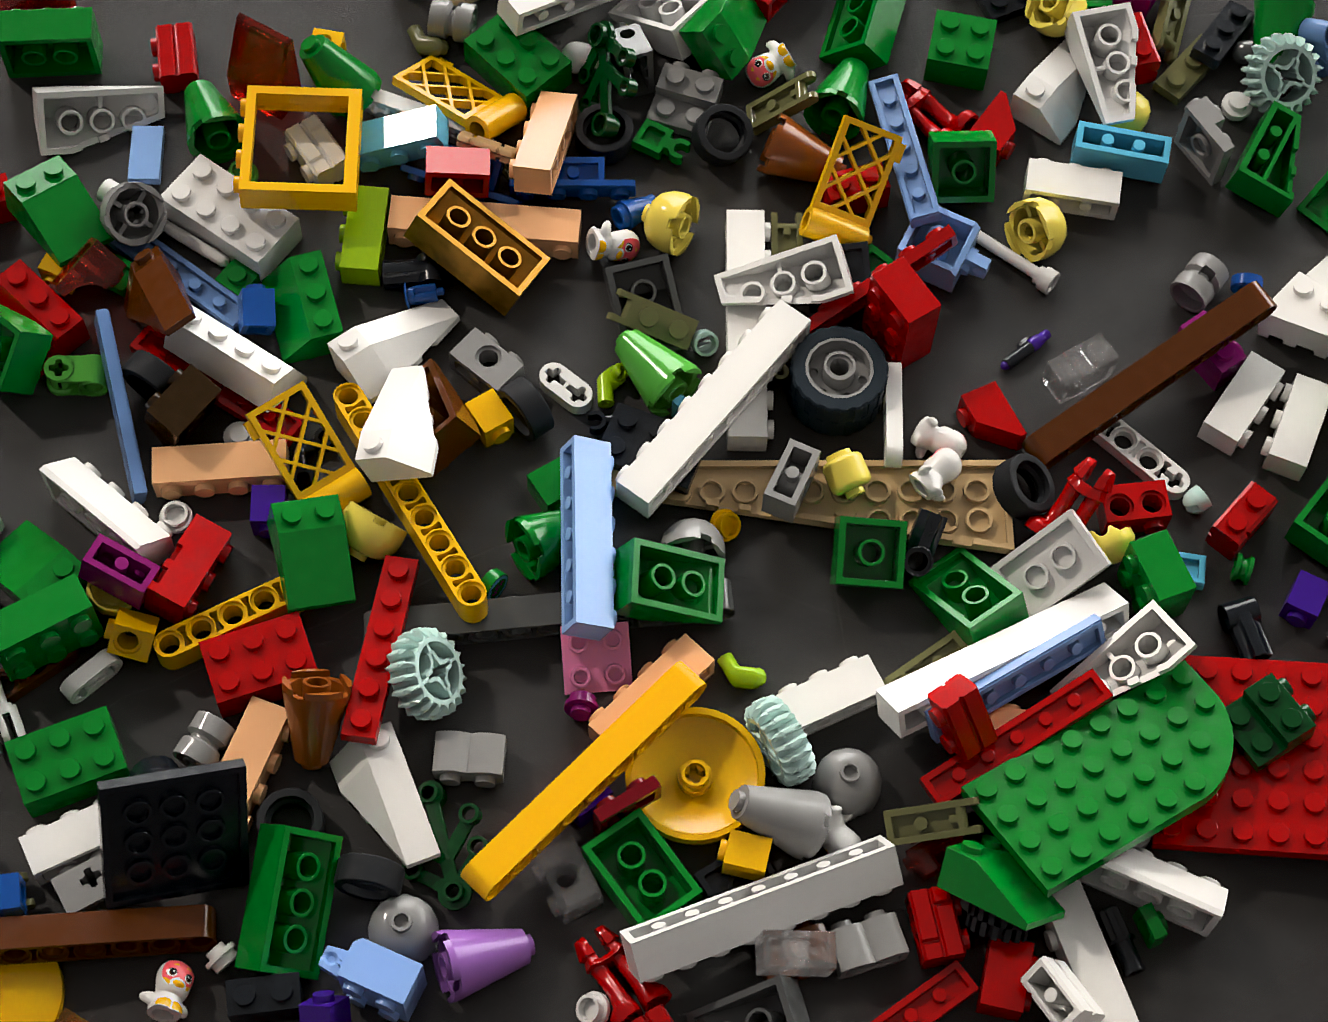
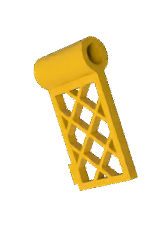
[392,55,527,140]
[799,115,906,246]
[243,380,372,513]

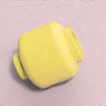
[822,448,871,500]

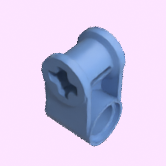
[1298,18,1328,77]

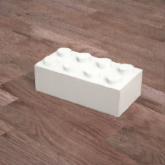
[161,154,303,282]

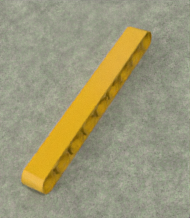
[333,382,488,623]
[460,661,707,902]

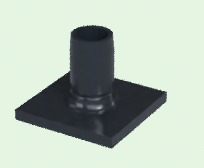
[96,756,250,910]

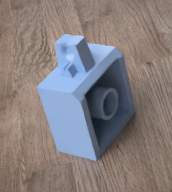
[895,206,992,292]
[318,938,427,1022]

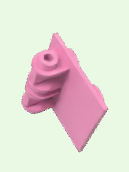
[560,621,633,695]

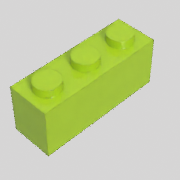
[335,186,391,286]

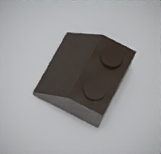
[144,364,222,447]

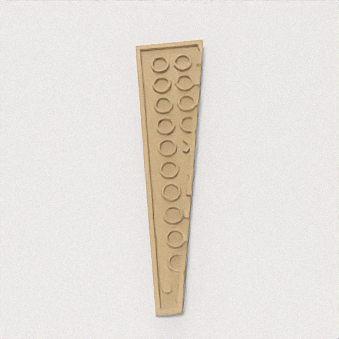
[612,460,1015,555]

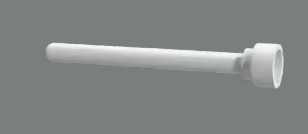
[97,178,230,267]
[939,204,1061,295]

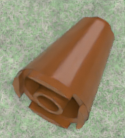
[756,113,847,183]
[281,668,352,770]

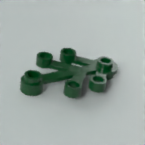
[578,20,638,139]
[402,780,489,911]

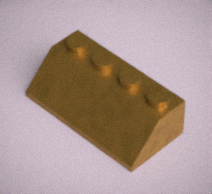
[403,178,551,316]

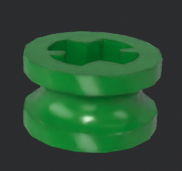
[1230,552,1255,585]

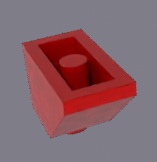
[969,91,1016,166]
[956,381,1027,451]

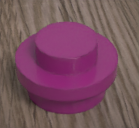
[564,690,599,721]

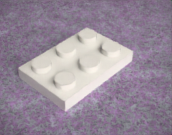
[990,509,1112,617]

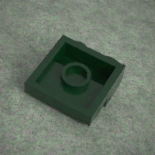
[1226,673,1316,772]

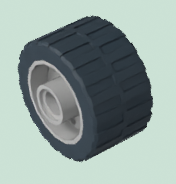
[787,326,889,436]

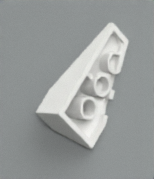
[32,86,165,156]

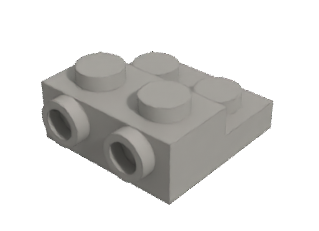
[646,61,724,138]
[1174,96,1235,186]

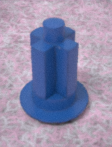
[403,282,445,309]

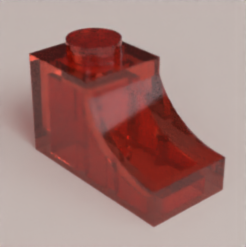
[48,237,127,297]

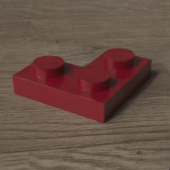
[593,775,662,837]

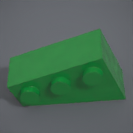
[1225,100,1302,218]

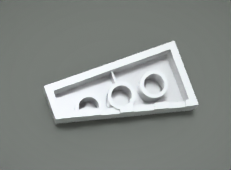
[1257,271,1328,359]

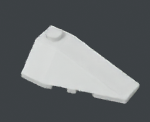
[1064,2,1139,126]
[1010,39,1087,146]
[714,234,854,306]
[327,299,460,404]
[355,365,439,482]
[1050,600,1198,697]
[329,721,441,869]

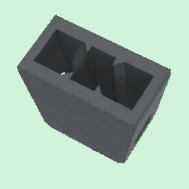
[610,22,655,99]

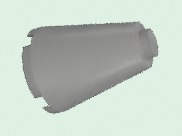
[728,785,832,860]

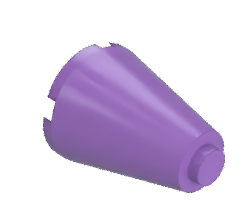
[432,928,535,1003]

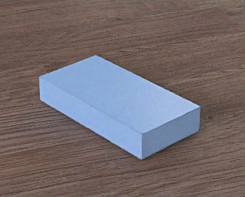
[127,126,165,185]

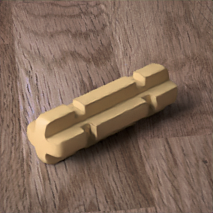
[456,130,516,165]

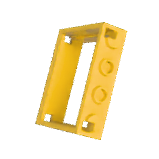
[233,85,363,212]

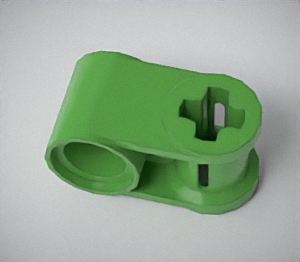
[43,354,108,397]

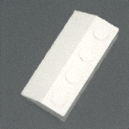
[163,306,308,413]
[39,457,175,566]
[1080,847,1228,937]

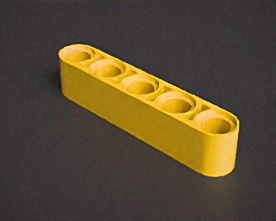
[153,577,303,670]

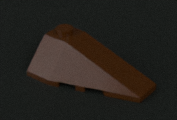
[123,245,196,336]

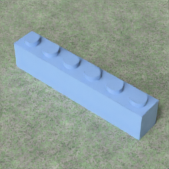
[560,435,617,641]

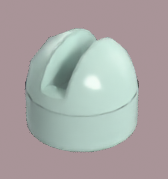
[691,329,719,357]
[1182,485,1212,514]

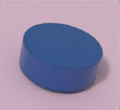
[1230,272,1263,293]

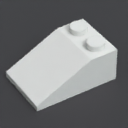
[608,0,708,61]

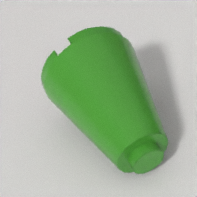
[615,329,702,417]

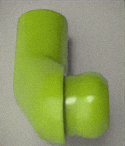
[597,363,628,408]
[717,652,767,689]

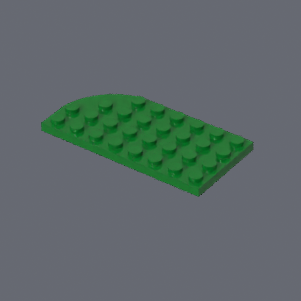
[961,660,1234,898]

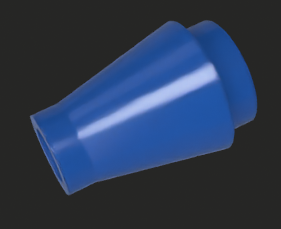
[611,194,656,230]

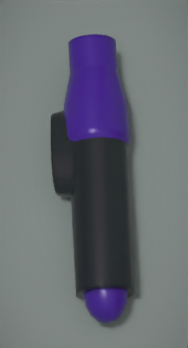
[1000,329,1051,370]

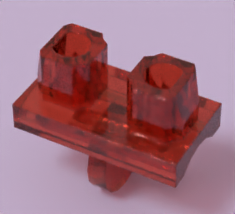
[902,836,964,881]

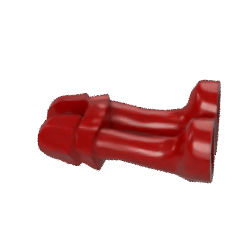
[901,78,979,139]
[1024,457,1116,533]
[574,925,672,1022]

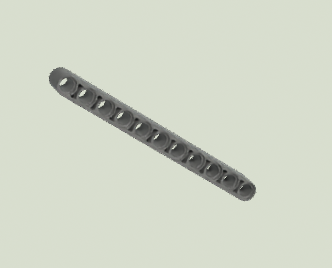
[363,578,735,645]

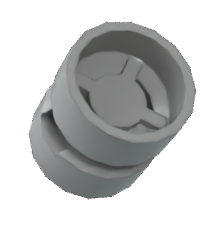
[427,0,478,43]
[1169,252,1229,313]
[172,710,236,767]

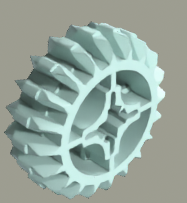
[1239,33,1323,113]
[385,627,467,721]
[744,694,816,787]

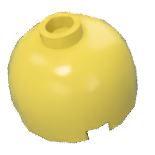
[1025,0,1088,38]
[641,191,700,256]
[1004,197,1067,262]
[343,500,408,562]

